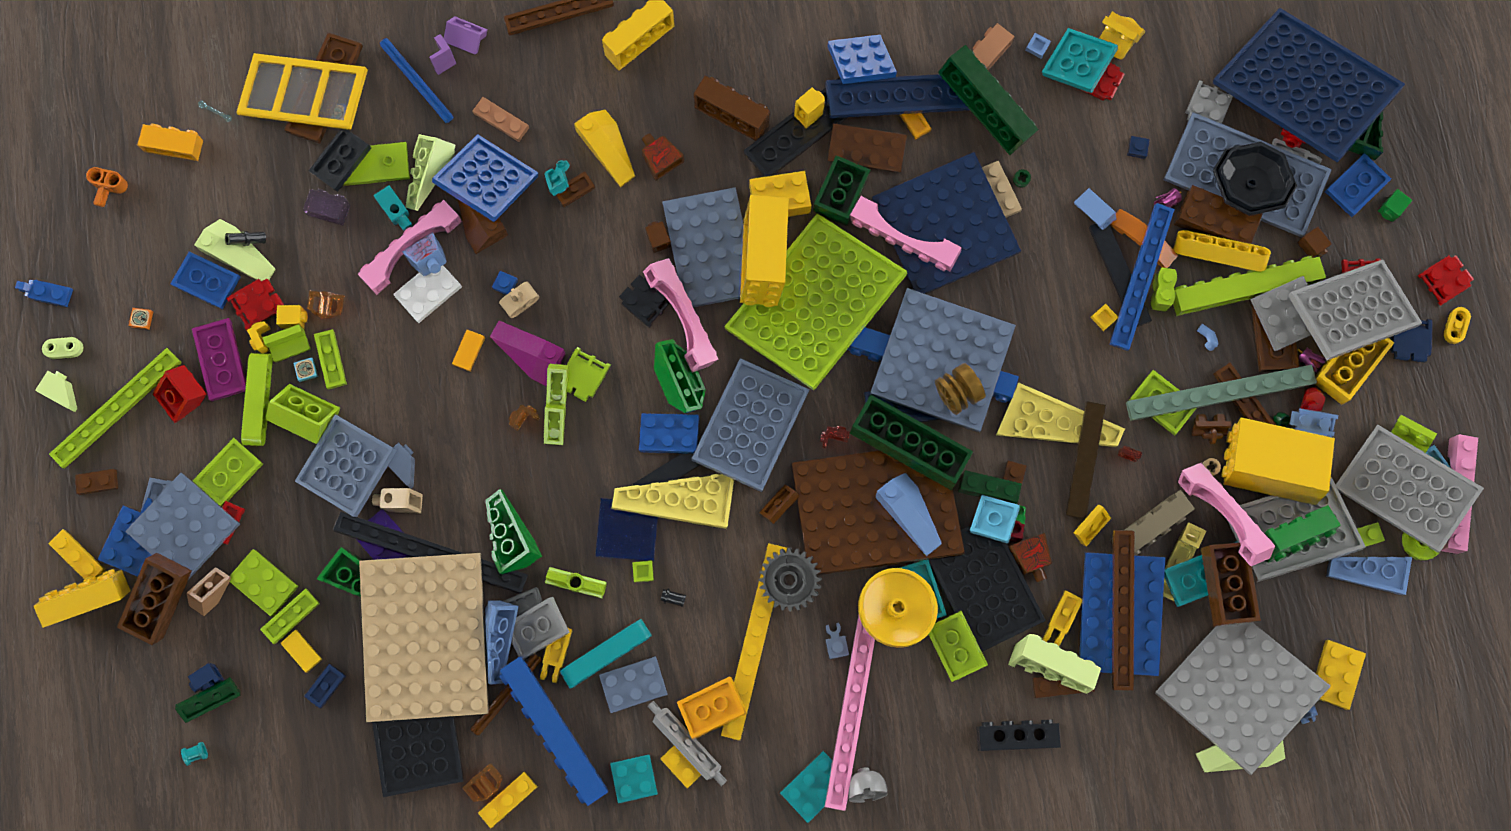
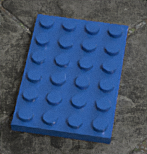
[1079,552,1165,676]

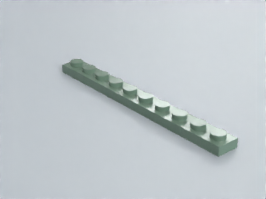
[1126,365,1317,421]

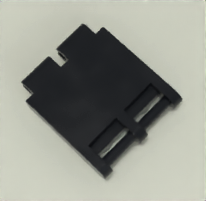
[619,275,670,328]

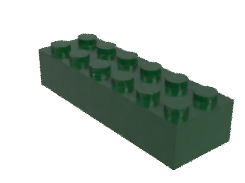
[938,45,1039,156]
[849,395,974,490]

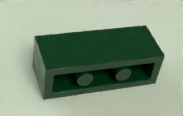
[958,470,1022,504]

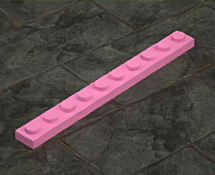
[825,615,875,811]

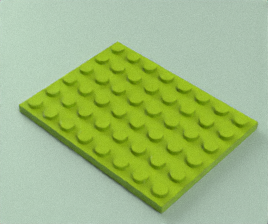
[724,213,907,390]

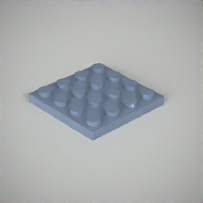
[295,414,397,517]
[125,473,240,580]

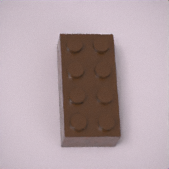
[694,76,770,141]
[1174,185,1263,244]
[1201,542,1261,627]
[117,553,192,645]

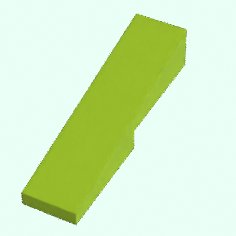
[544,364,569,445]

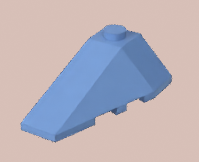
[876,473,942,556]
[484,601,519,685]

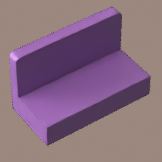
[444,16,488,54]
[429,34,456,75]

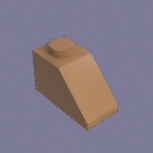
[187,567,231,616]

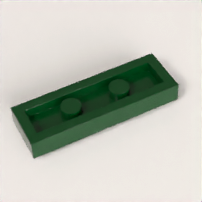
[175,677,241,723]

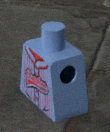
[402,232,447,276]

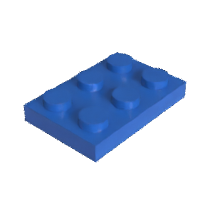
[1325,153,1392,217]
[170,251,241,310]
[639,413,699,454]

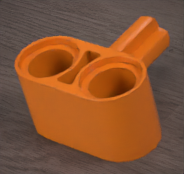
[86,167,128,207]

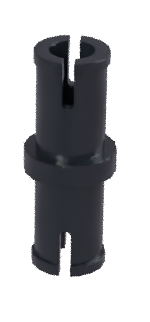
[225,231,266,246]

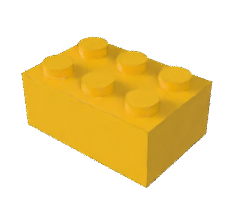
[749,171,811,217]

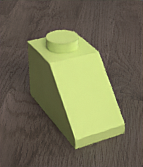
[35,371,77,412]

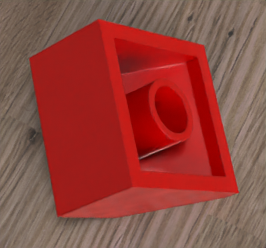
[153,365,206,423]

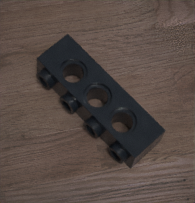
[976,719,1061,751]

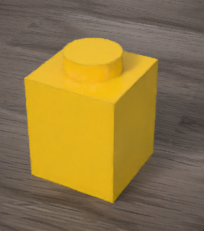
[276,305,308,329]

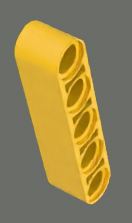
[1173,230,1271,271]

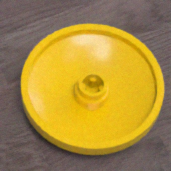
[858,568,938,648]

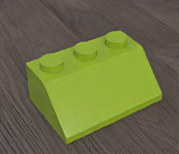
[266,384,340,444]

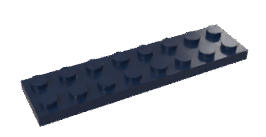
[825,74,970,118]

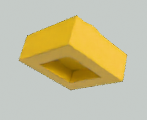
[1090,304,1118,331]

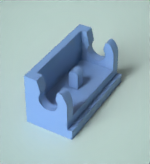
[1074,188,1116,230]

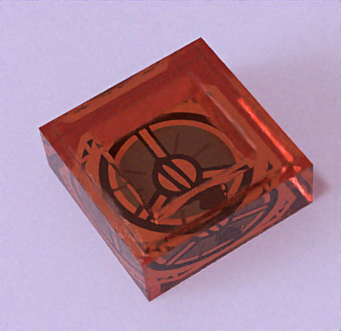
[1118,445,1143,462]

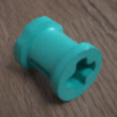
[181,742,208,766]

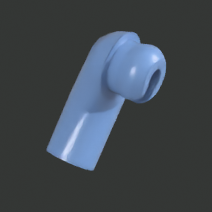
[1197,324,1218,351]

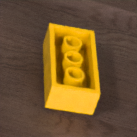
[602,0,674,71]
[1315,338,1394,405]
[33,569,131,628]

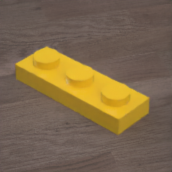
[48,529,106,579]
[478,772,538,828]

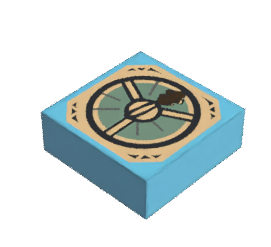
[293,358,318,382]

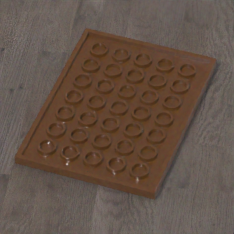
[792,451,965,575]

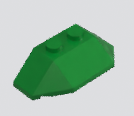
[654,339,706,413]

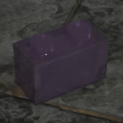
[303,189,350,225]

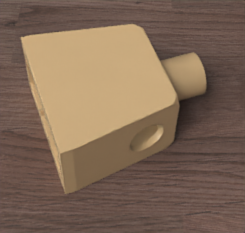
[372,488,423,514]

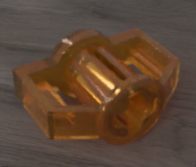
[307,290,344,319]
[462,763,502,802]

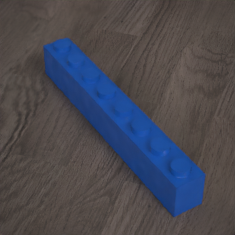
[499,656,609,806]

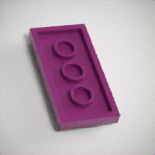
[192,318,246,402]

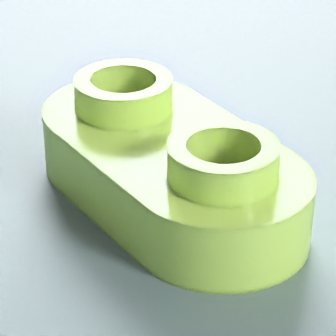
[42,337,83,359]

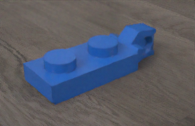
[15,280,73,307]

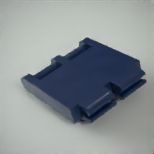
[1390,319,1432,362]

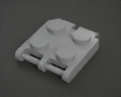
[1185,80,1233,124]

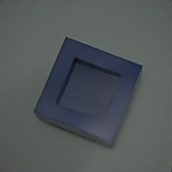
[1127,136,1150,159]

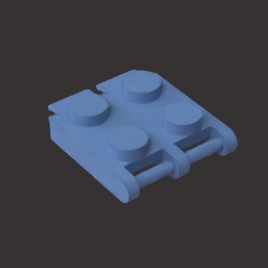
[1289,408,1339,437]

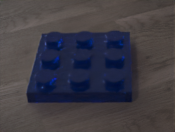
[595,498,658,561]

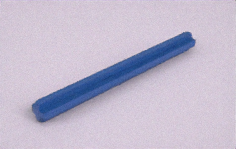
[380,38,453,123]

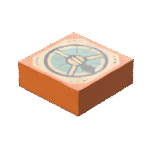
[128,308,153,330]

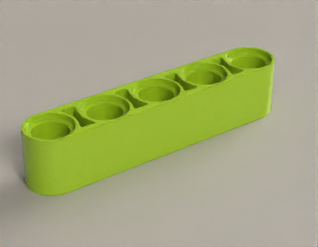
[241,353,273,446]

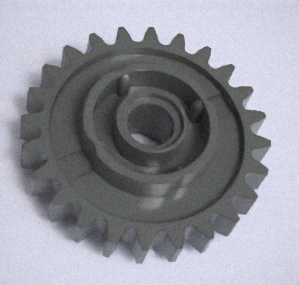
[758,548,822,612]

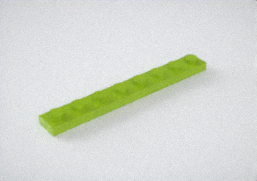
[49,348,182,469]

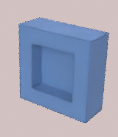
[1025,33,1051,59]

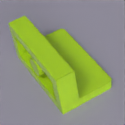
[263,324,311,362]

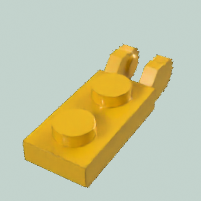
[1043,590,1082,646]
[540,628,572,683]

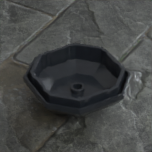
[1213,142,1297,216]

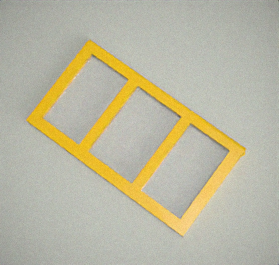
[237,53,368,130]

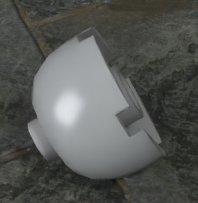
[848,768,888,803]

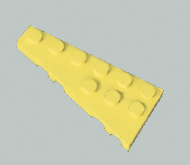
[996,383,1125,447]
[611,474,734,529]

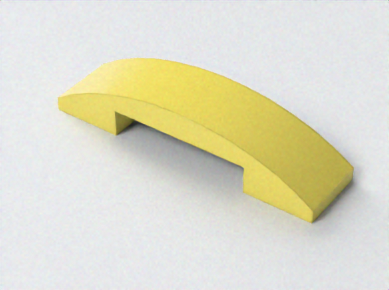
[1163,522,1206,601]

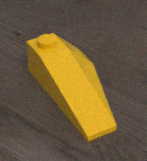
[574,110,635,187]

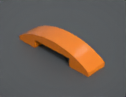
[1110,209,1178,268]

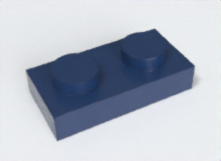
[304,664,346,708]

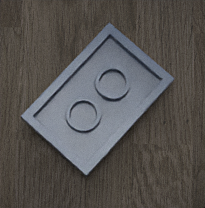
[599,656,668,713]

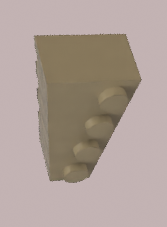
[1110,490,1195,555]

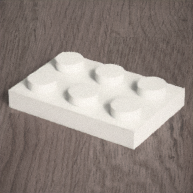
[393,265,462,323]

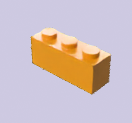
[137,124,203,161]

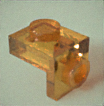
[509,404,539,431]

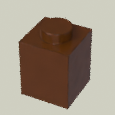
[645,221,671,253]
[1297,227,1332,258]

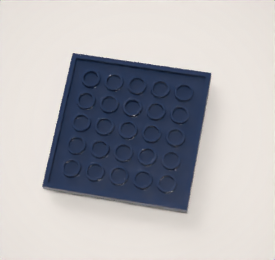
[872,152,1021,294]

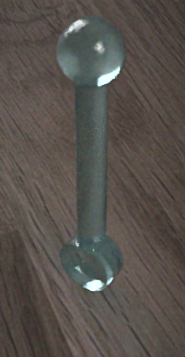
[198,100,232,122]

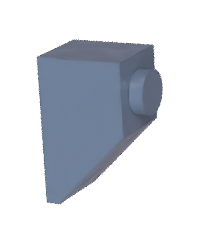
[388,443,415,489]

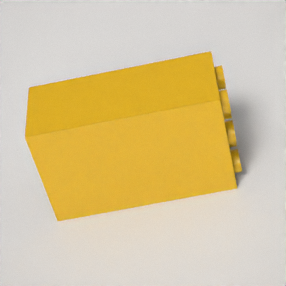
[740,195,789,307]
[1222,418,1335,505]

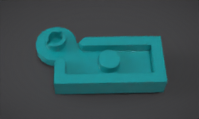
[544,160,570,196]

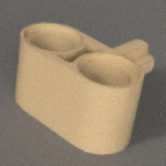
[499,282,539,318]

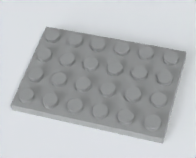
[1288,259,1422,360]
[1336,425,1484,553]
[1228,477,1366,583]

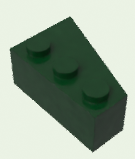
[1349,112,1383,161]

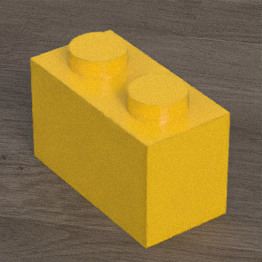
[794,87,825,128]

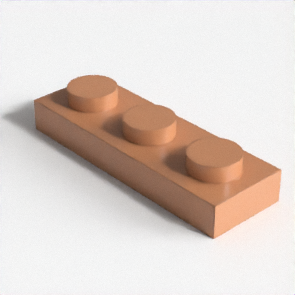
[472,97,529,142]

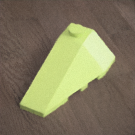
[406,134,456,211]
[194,219,276,281]
[1196,740,1285,772]

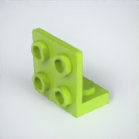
[1391,415,1437,453]

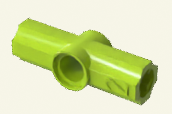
[545,567,607,599]

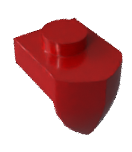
[1300,386,1325,412]

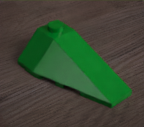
[486,489,542,574]

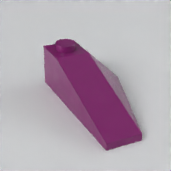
[490,321,566,387]

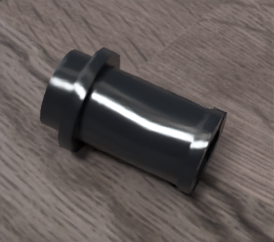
[660,588,686,607]

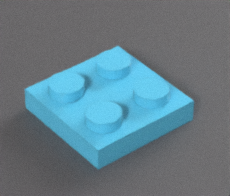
[970,495,1020,543]

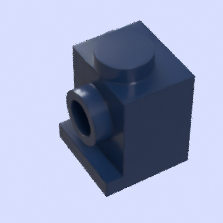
[188,663,224,693]

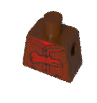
[642,133,684,181]
[1009,533,1052,582]

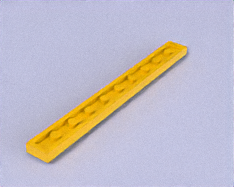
[721,543,787,740]

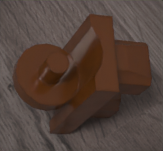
[1191,414,1231,444]

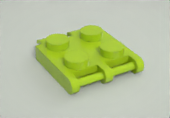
[567,347,611,402]

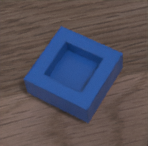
[492,271,518,295]

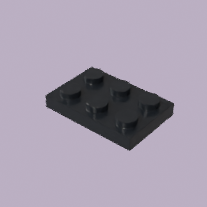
[308,129,372,192]

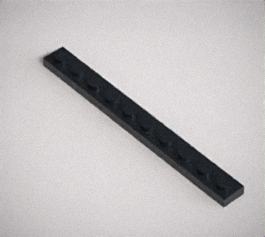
[333,512,528,594]

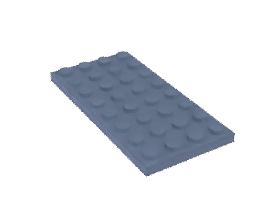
[1163,112,1332,238]

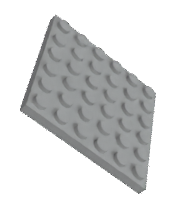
[1155,623,1331,775]

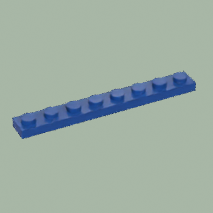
[1109,203,1175,351]

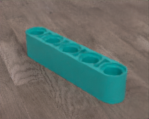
[560,619,652,689]

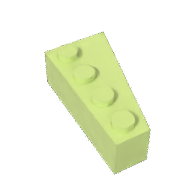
[1008,634,1101,694]

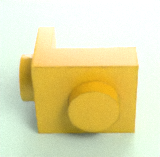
[247,322,271,354]

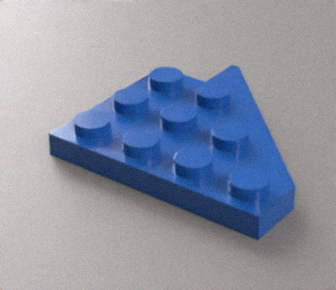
[97,498,153,576]

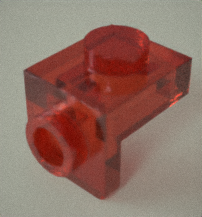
[820,426,850,448]

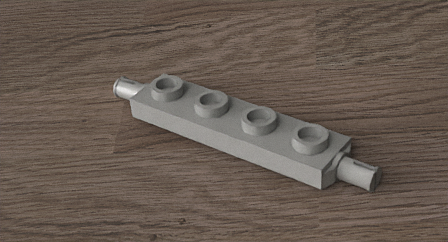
[647,701,727,786]

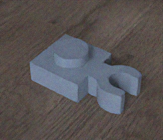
[825,623,849,659]

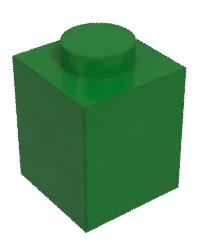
[1378,189,1412,222]

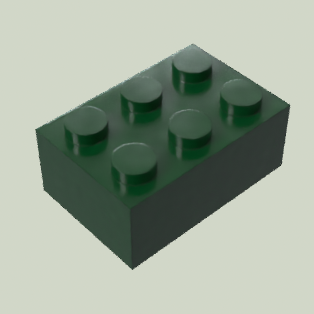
[813,155,870,226]

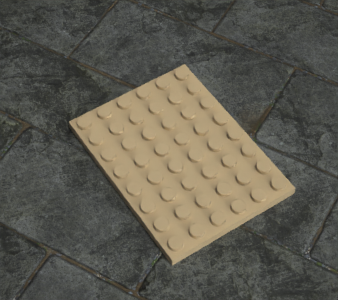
[359,553,489,722]

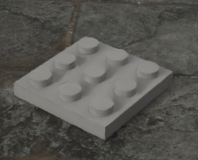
[1250,276,1311,351]

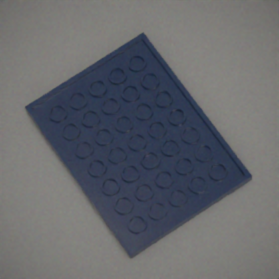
[1213,8,1405,163]

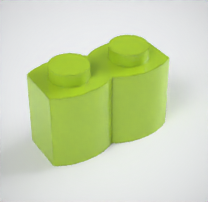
[1151,267,1177,311]

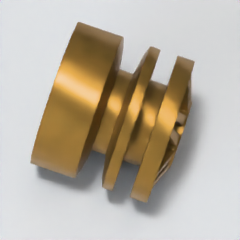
[935,363,986,415]

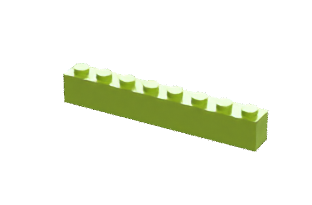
[1173,256,1326,316]

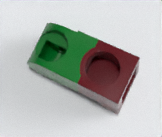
[1009,505,1026,543]

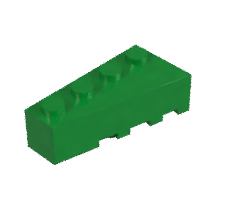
[1264,505,1341,563]
[317,547,363,597]

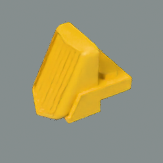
[1099,11,1145,59]

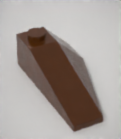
[458,199,508,254]

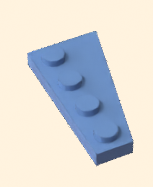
[1326,557,1412,595]

